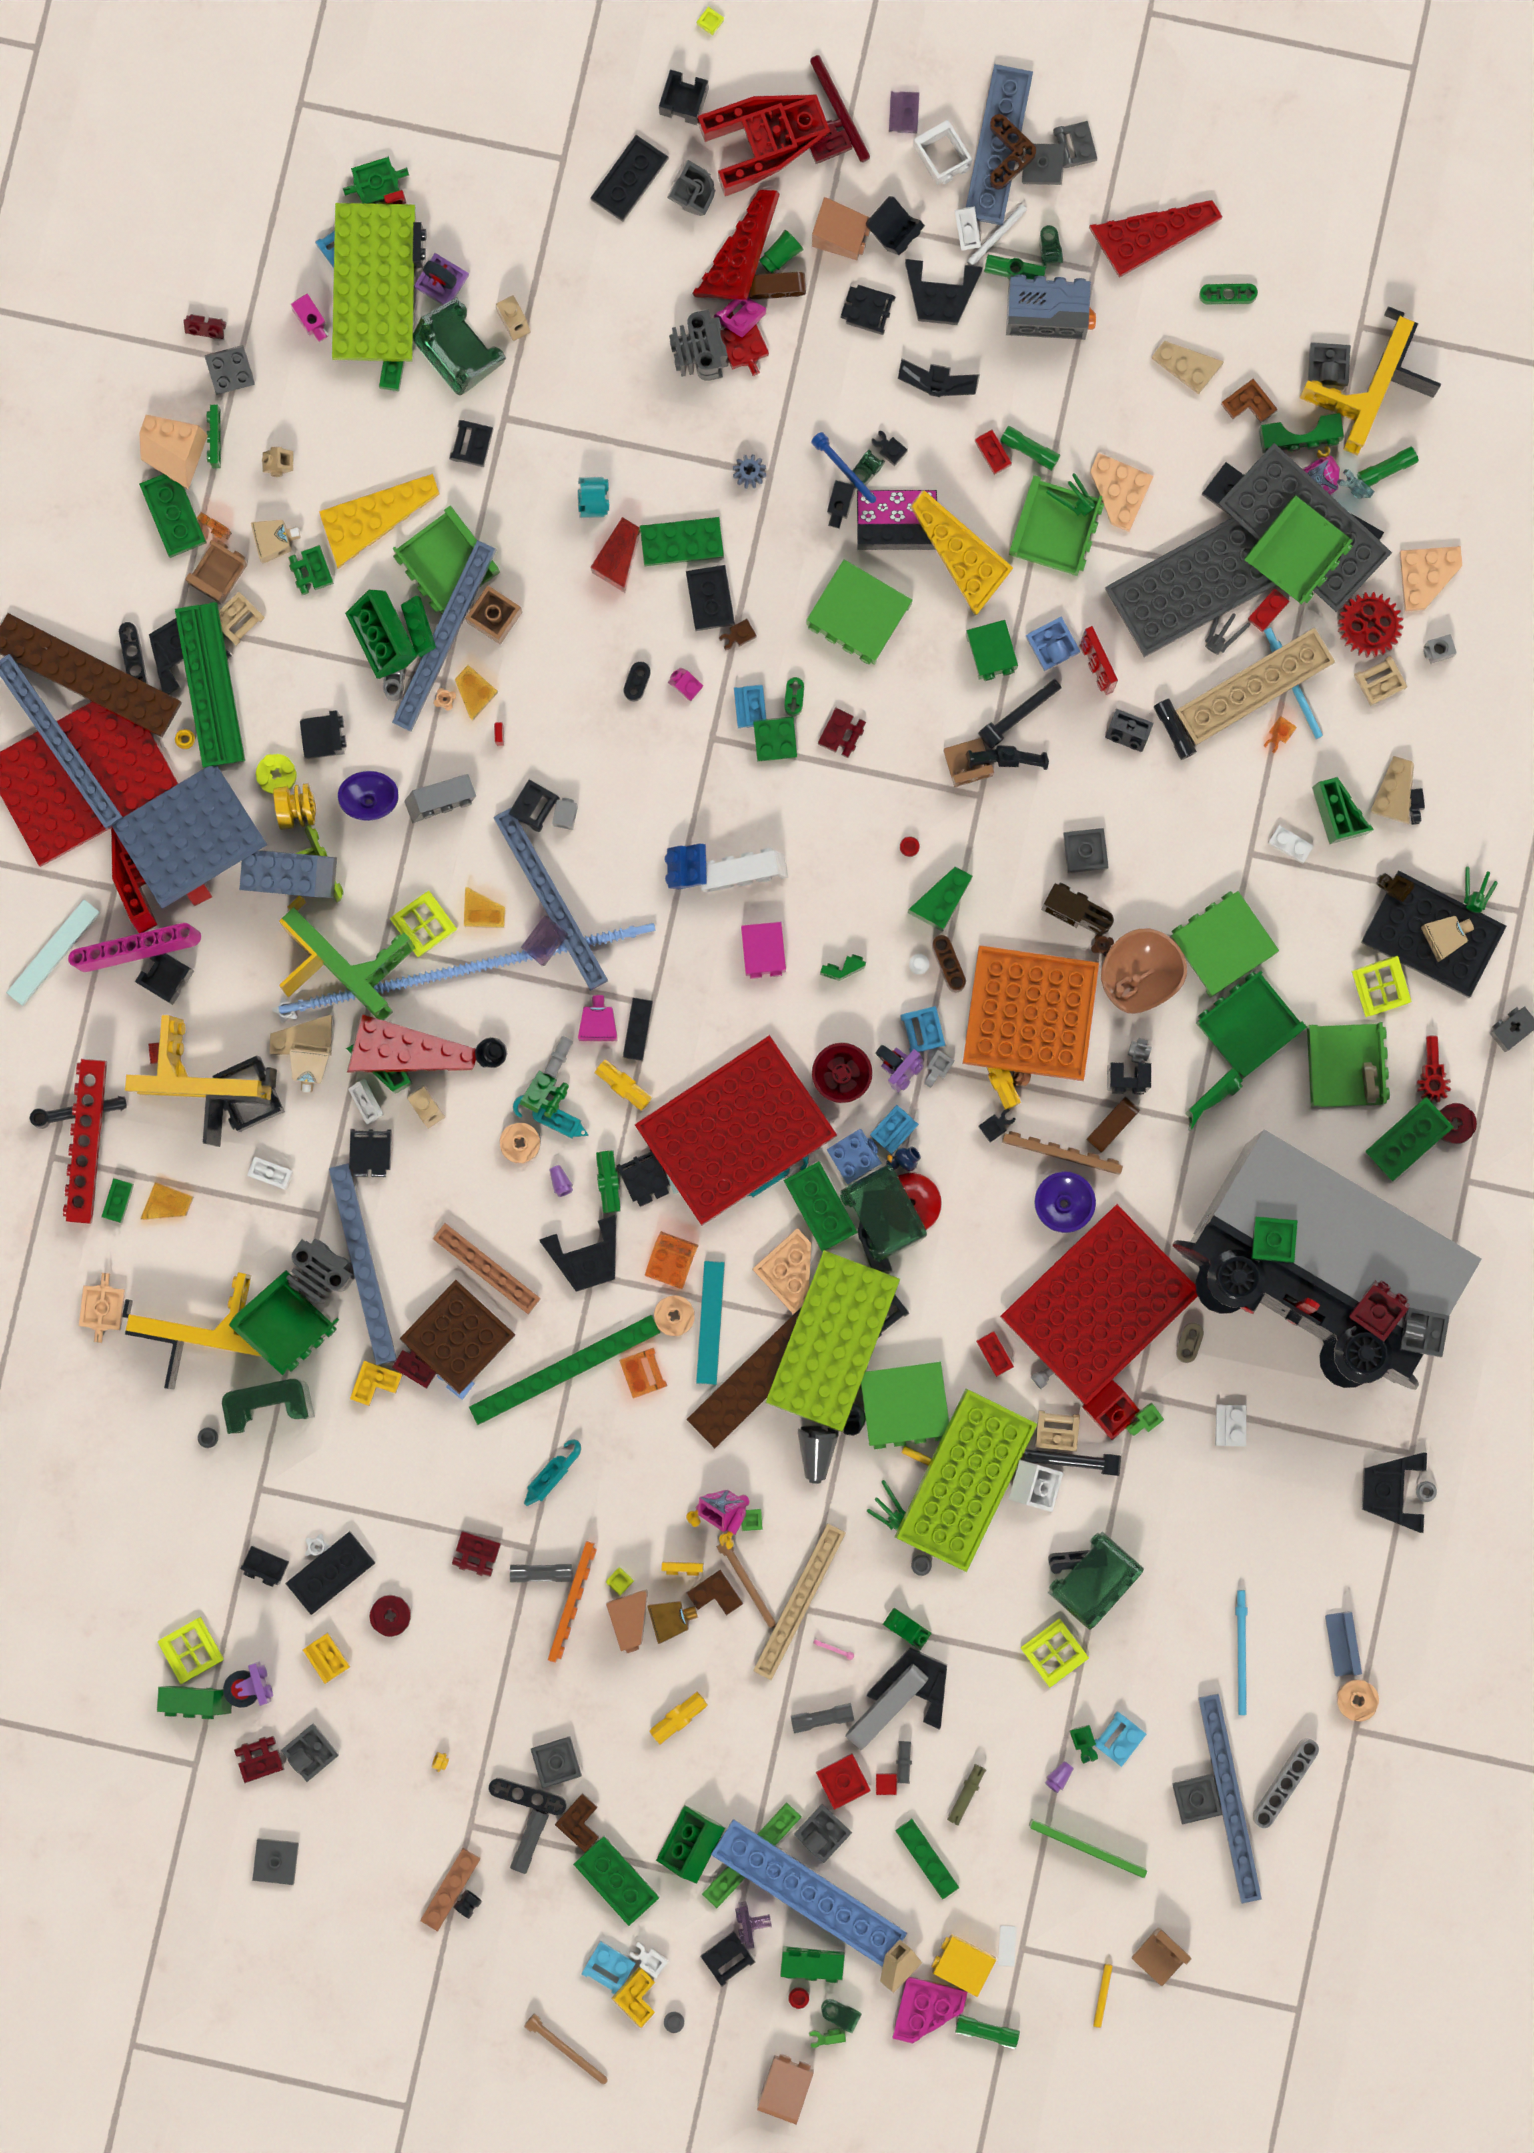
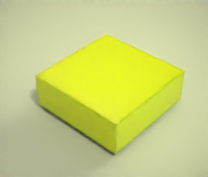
[697,7,724,35]
[606,1567,634,1596]

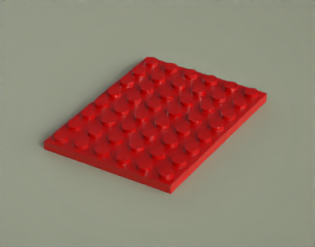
[0,702,179,867]
[634,1035,837,1226]
[1000,1204,1198,1405]

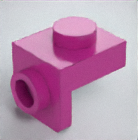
[668,668,703,701]

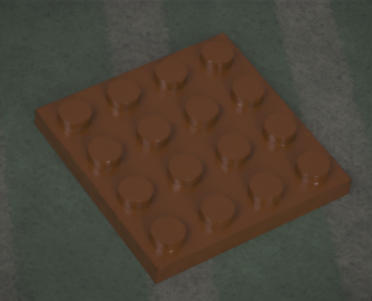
[400,1280,516,1395]

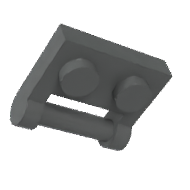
[1053,121,1097,168]

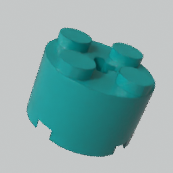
[578,477,609,518]

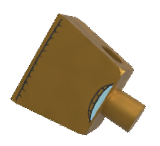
[647,1601,698,1644]

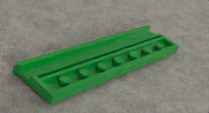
[175,602,245,768]

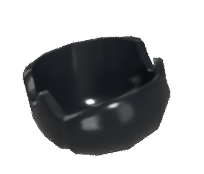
[475,1037,508,1068]
[843,1403,866,1436]

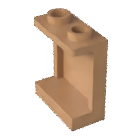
[185,540,247,605]

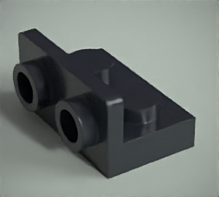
[1105,709,1154,752]
[240,1546,289,1587]

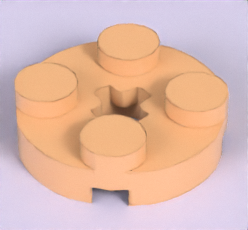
[500,1123,540,1164]
[654,1295,695,1336]
[1337,1679,1379,1722]

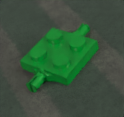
[343,156,409,204]

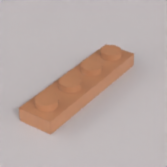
[420,1848,481,1931]

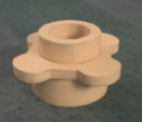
[433,688,456,711]

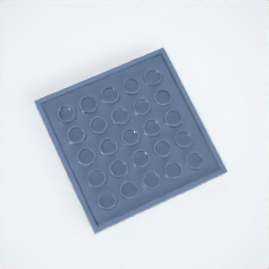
[112,765,267,909]

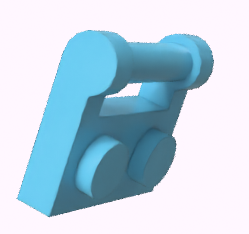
[1094,1711,1147,1767]
[581,1941,636,1995]

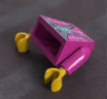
[1303,446,1340,494]
[686,1490,749,1549]

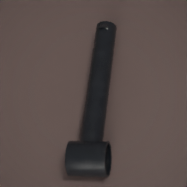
[978,679,1062,749]
[29,1096,127,1129]
[1024,1449,1122,1476]

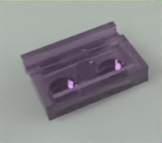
[889,91,919,134]
[521,916,568,966]

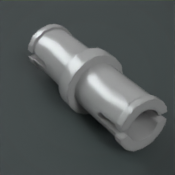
[544,1036,573,1078]

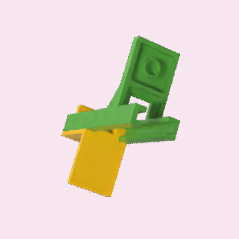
[279,896,415,1020]

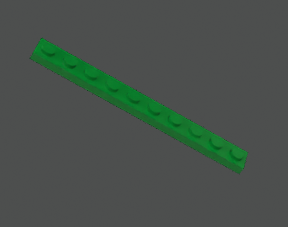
[469,1315,660,1425]

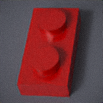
[975,430,1012,475]
[1247,588,1290,632]
[976,1331,1014,1377]

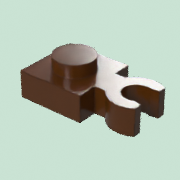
[719,619,757,650]

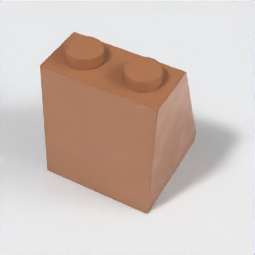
[812,197,870,260]
[606,1589,648,1653]
[757,2054,814,2125]

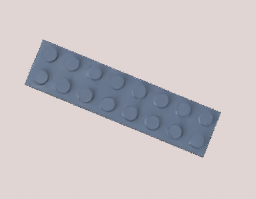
[966,64,1033,225]

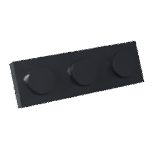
[623,998,653,1061]

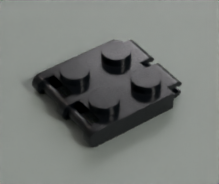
[840,285,896,335]
[349,1129,392,1177]
[616,1149,670,1207]

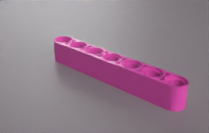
[68,923,201,972]

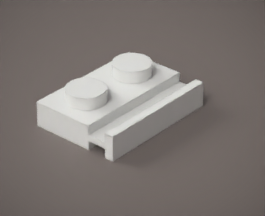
[1215,1405,1247,1446]

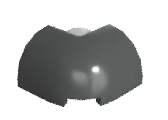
[667,160,716,216]

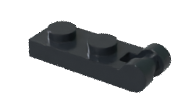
[1048,1549,1108,1574]

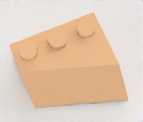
[139,415,208,490]

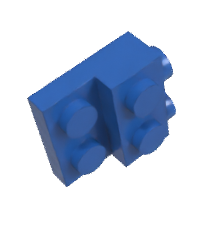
[665,843,707,890]

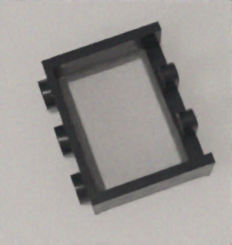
[213,1055,285,1132]

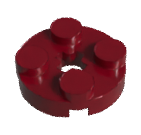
[1440,1103,1477,1144]
[369,1595,411,1637]

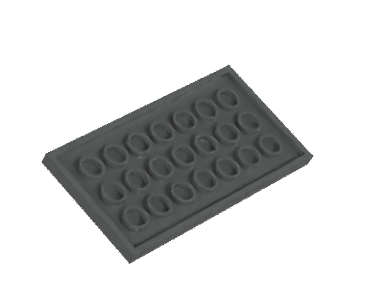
[1218,443,1392,612]
[1105,517,1276,657]

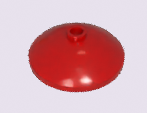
[882,1173,942,1234]

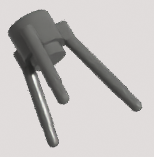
[1205,613,1250,655]

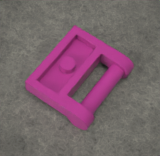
[714,298,766,337]

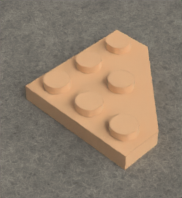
[1090,453,1153,532]
[1399,546,1462,611]
[752,1228,811,1314]

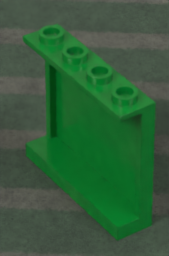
[1196,971,1307,1079]
[229,1270,339,1375]

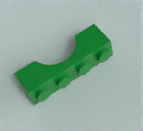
[1259,413,1344,453]

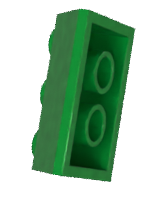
[656,1805,725,1884]

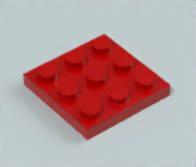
[1079,626,1118,695]

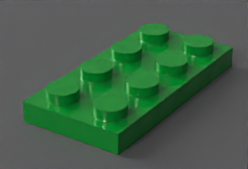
[139,474,207,558]
[640,517,724,567]
[1365,1097,1454,1182]
[783,1161,858,1252]
[573,1836,660,1926]

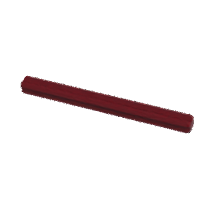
[810,55,870,163]

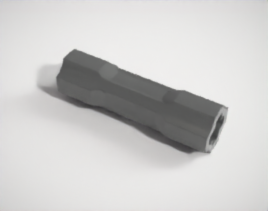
[510,1564,572,1582]
[790,1703,854,1734]
[510,1809,549,1874]

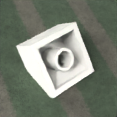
[1009,1460,1063,1512]

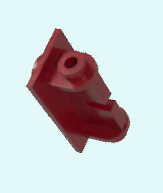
[183,314,226,340]

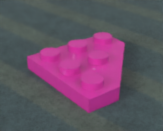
[892,1977,968,2044]

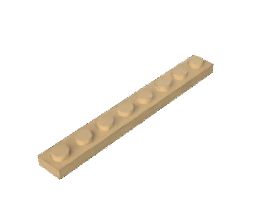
[753,1523,846,1680]

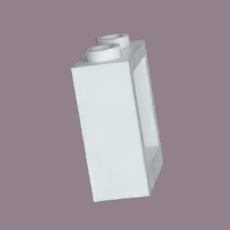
[913,120,972,185]

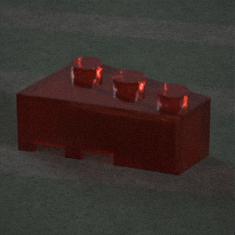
[590,517,640,593]

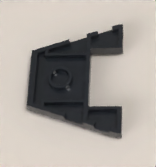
[905,259,983,325]
[149,618,232,694]
[539,1215,616,1292]
[1362,1452,1427,1533]
[867,1647,947,1730]

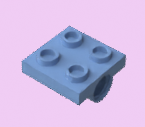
[1025,617,1080,671]
[827,1129,882,1184]

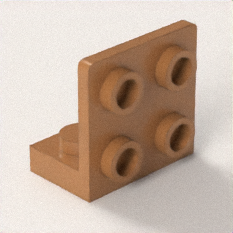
[943,738,994,787]
[1132,1927,1192,1986]

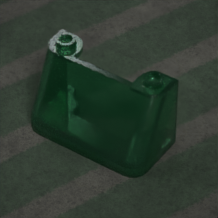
[413,297,506,395]
[840,1164,927,1263]
[1047,1532,1144,1630]

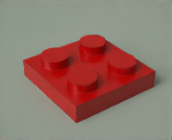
[816,1753,871,1810]

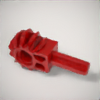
[1416,1035,1451,1103]

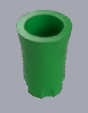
[759,230,804,274]

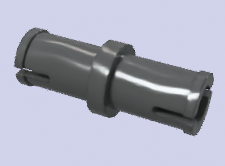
[896,1741,912,1784]

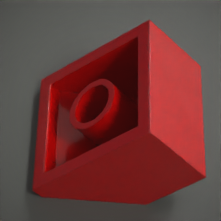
[1082,1379,1140,1440]

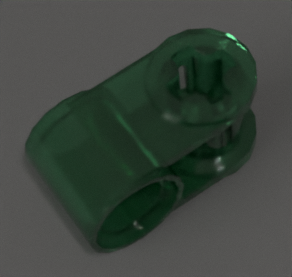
[1039,225,1063,266]
[850,449,885,489]
[821,1999,862,2033]

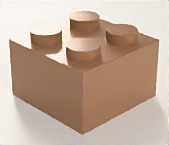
[465,585,522,645]

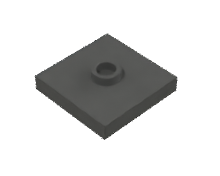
[1022,144,1066,185]
[1063,828,1109,873]
[530,1736,582,1789]
[1172,1774,1222,1825]
[252,1838,299,1885]

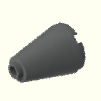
[798,1426,839,1484]

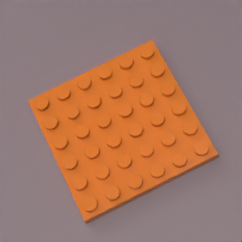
[962,945,1099,1081]

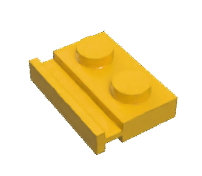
[661,1562,704,1576]
[303,1633,350,1684]

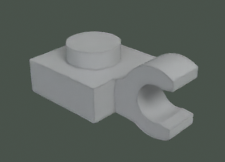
[924,1050,955,1088]

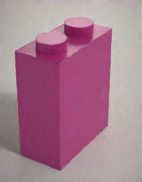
[741,922,786,979]

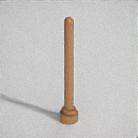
[716,1542,776,1628]
[524,2013,608,2084]

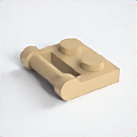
[219,592,265,646]
[1354,656,1407,706]
[1035,1411,1080,1451]

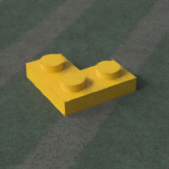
[350,1361,403,1406]
[611,1967,655,2028]

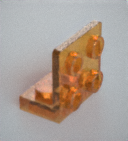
[645,1231,699,1289]

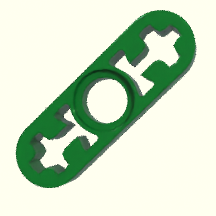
[1199,283,1258,305]

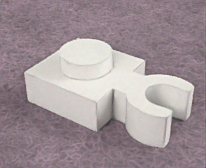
[630,1943,668,1979]

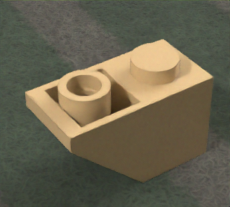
[880,1940,922,1993]

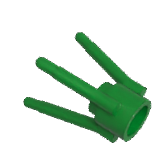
[1046,473,1096,517]
[1464,866,1498,912]
[867,1480,906,1531]

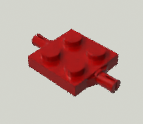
[720,312,769,376]

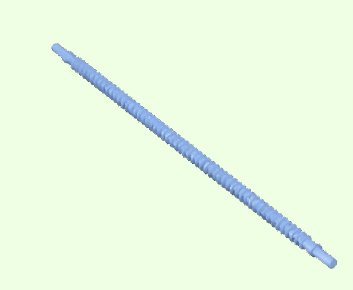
[279,923,656,1014]

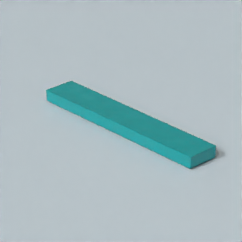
[696,1261,725,1385]

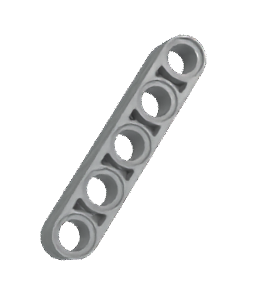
[845,1664,928,1750]
[1253,1739,1319,1828]

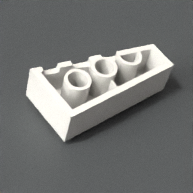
[700,848,788,892]

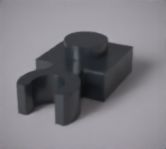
[871,431,908,466]
[978,1109,1016,1143]

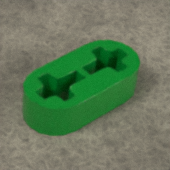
[784,677,804,716]

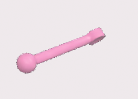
[813,1640,854,1660]

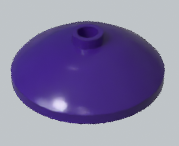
[338,771,399,821]
[1034,1172,1096,1233]

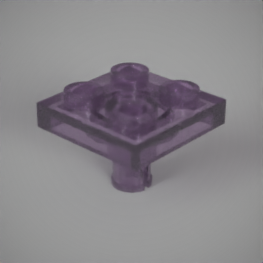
[735,1901,772,1949]

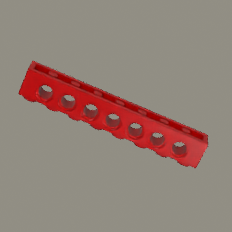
[63,1059,107,1224]

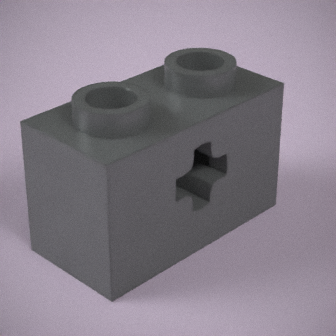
[1489,1006,1534,1052]

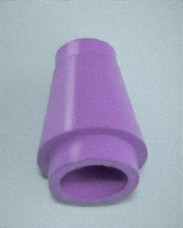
[549,1165,573,1197]
[1045,1761,1074,1793]

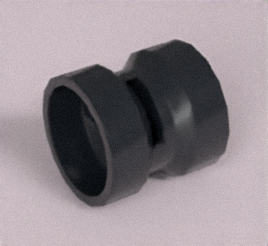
[453,1889,482,1919]

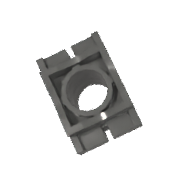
[669,309,728,381]
[286,1238,355,1304]

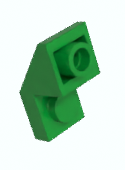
[820,954,866,981]
[882,1608,932,1650]

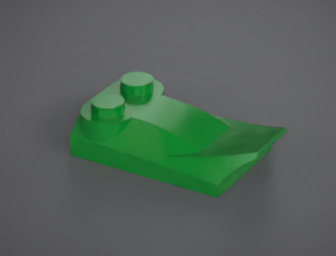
[1185,1068,1243,1131]

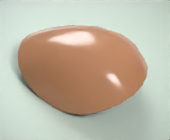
[1101,928,1187,1014]

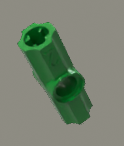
[984,254,1046,280]
[596,1151,621,1213]

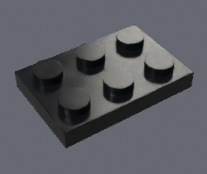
[686,565,735,631]

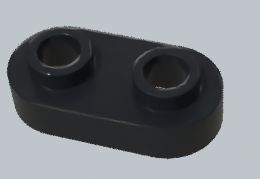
[624,662,651,702]

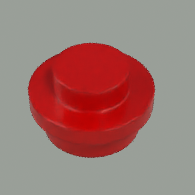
[900,837,920,857]
[789,1987,809,2009]

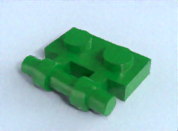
[288,545,334,595]
[520,1070,569,1118]

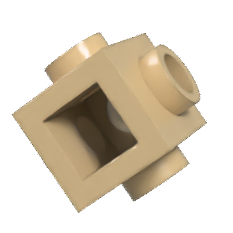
[262,447,293,477]

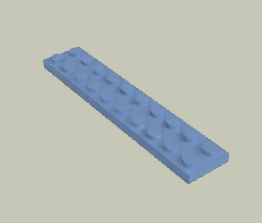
[711,1819,907,1967]

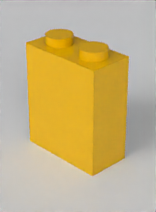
[931,1934,997,1997]

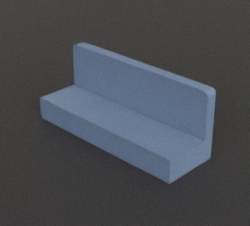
[1325,1611,1362,1677]

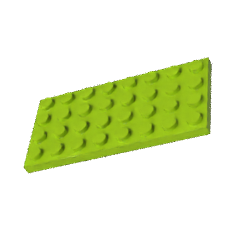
[332,203,415,362]
[766,1250,900,1432]
[894,1389,1037,1572]

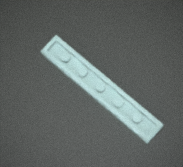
[6,900,100,1006]

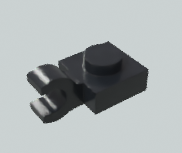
[1409,788,1425,825]

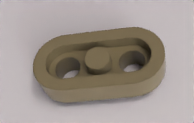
[1362,1062,1379,1103]
[1176,1323,1204,1363]

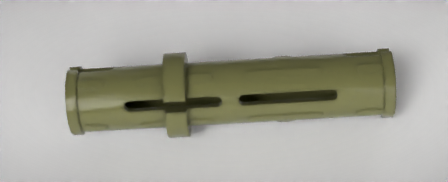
[947,1764,986,1826]

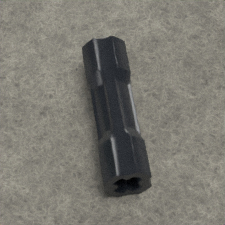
[1154,698,1197,760]

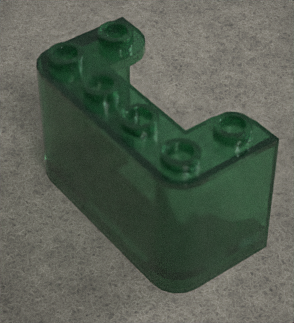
[222,1379,315,1434]

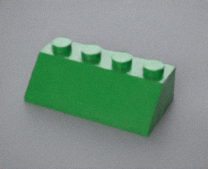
[345,589,418,679]

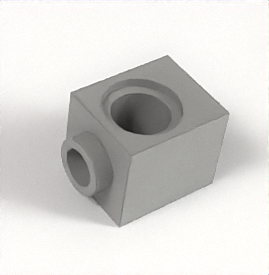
[1423,634,1457,664]
[552,798,578,830]

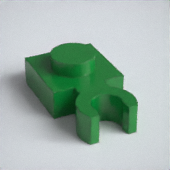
[1070,1725,1098,1764]

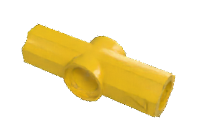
[594,1059,652,1111]
[986,1067,1021,1109]
[649,1692,708,1744]

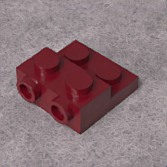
[1349,1280,1410,1341]

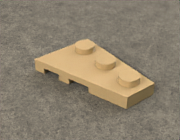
[1152,341,1224,394]
[1371,756,1414,824]
[270,1015,332,1056]

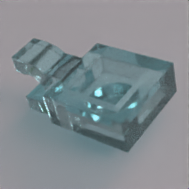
[1337,469,1375,499]

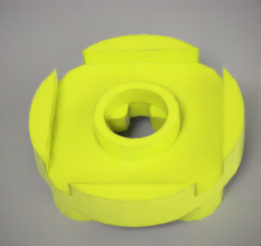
[256,754,297,795]

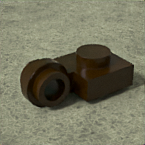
[1376,873,1415,902]

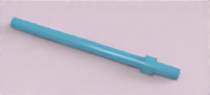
[1264,628,1323,739]
[1235,1590,1248,1715]

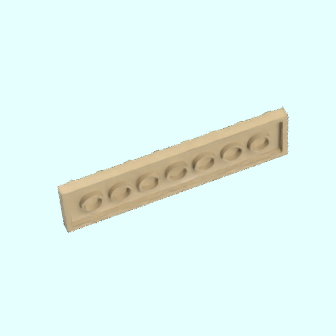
[1175,628,1335,746]

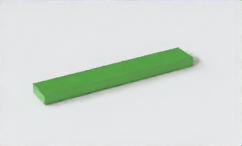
[702,1802,802,1908]
[1029,1819,1147,1878]

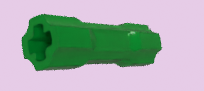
[1000,426,1061,471]
[1357,446,1419,489]
[955,2015,1020,2049]

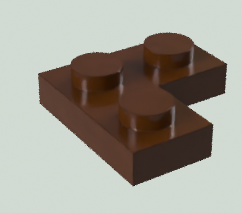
[687,1570,743,1615]
[555,1793,599,1852]

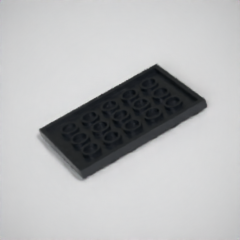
[1361,870,1507,998]

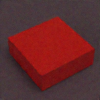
[384,190,407,204]
[494,722,504,746]
[876,1773,897,1795]

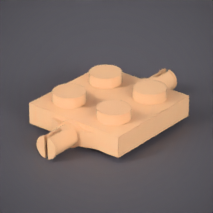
[79,1273,125,1343]

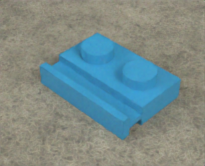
[734,685,766,729]
[870,1105,919,1155]

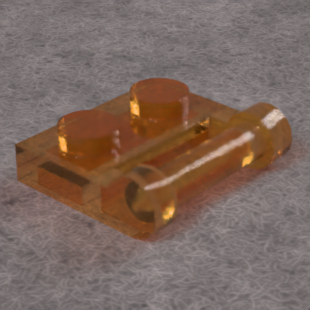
[619,1348,668,1399]

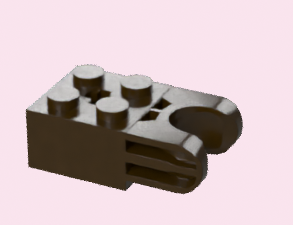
[1041,882,1114,935]

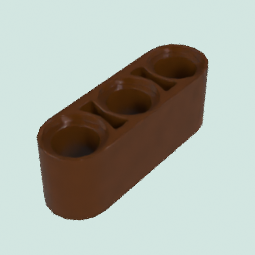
[749,272,806,300]
[932,935,966,993]
[1086,1096,1140,1153]

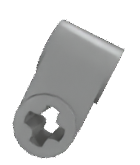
[383,668,406,701]

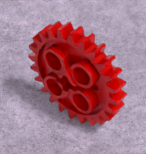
[1337,592,1404,658]

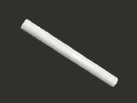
[967,204,1027,266]

